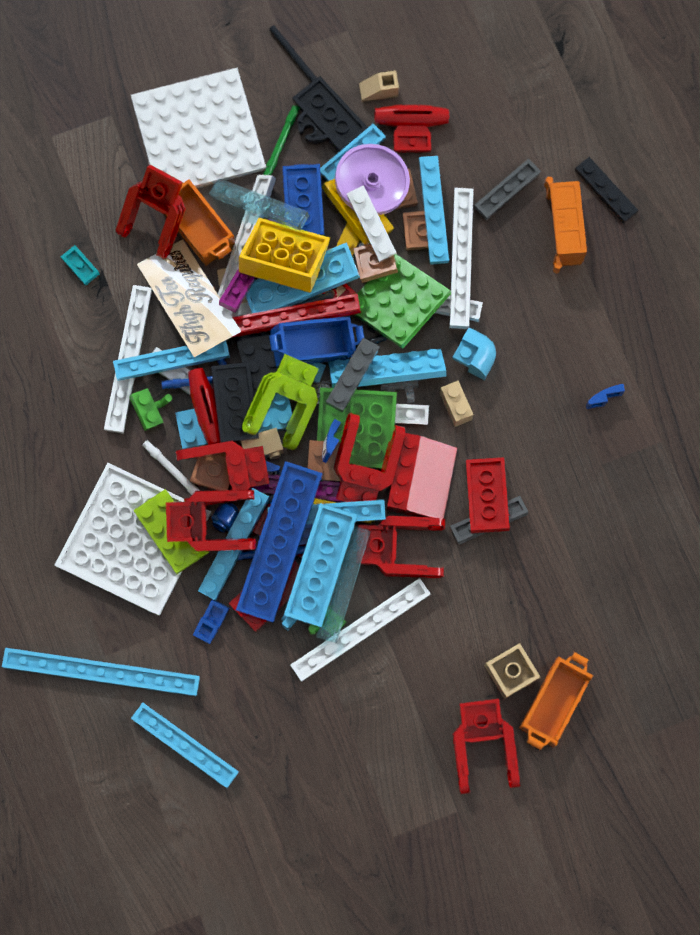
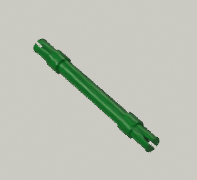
[263,105,299,175]

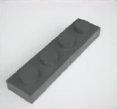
[474,158,541,221]
[326,338,380,413]
[450,496,528,545]

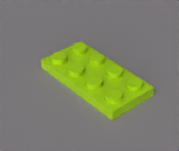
[133,489,209,575]

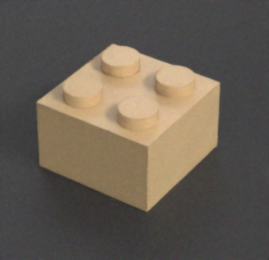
[484,643,540,699]

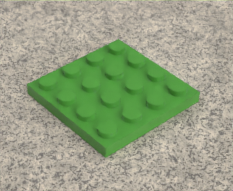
[353,254,451,349]
[317,387,397,468]

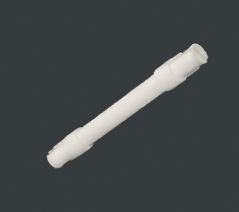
[142,440,199,495]

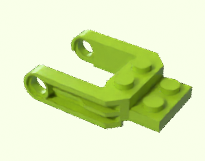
[242,354,319,450]

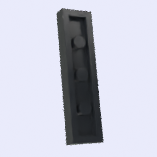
[575,157,638,224]

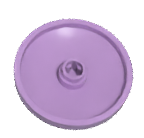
[335,144,410,215]

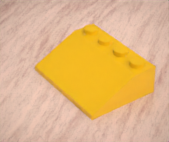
[239,218,330,293]

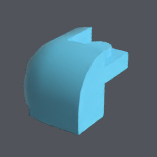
[452,327,496,381]

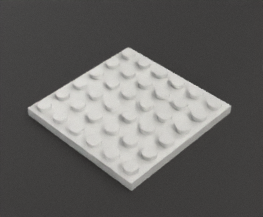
[131,68,266,188]
[55,463,211,616]

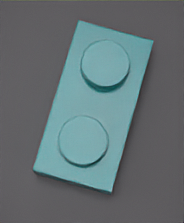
[61,245,100,286]

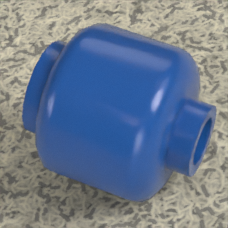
[211,503,239,532]

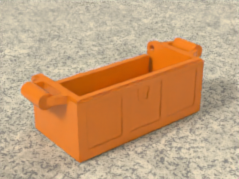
[544,176,587,273]
[165,179,235,266]
[519,652,593,750]

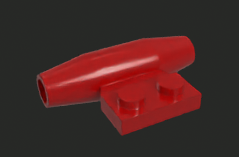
[374,105,449,153]
[188,368,220,445]

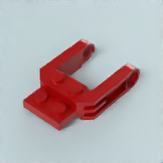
[115,165,186,259]
[333,413,405,502]
[175,441,270,506]
[166,490,256,551]
[357,516,445,578]
[453,699,520,794]

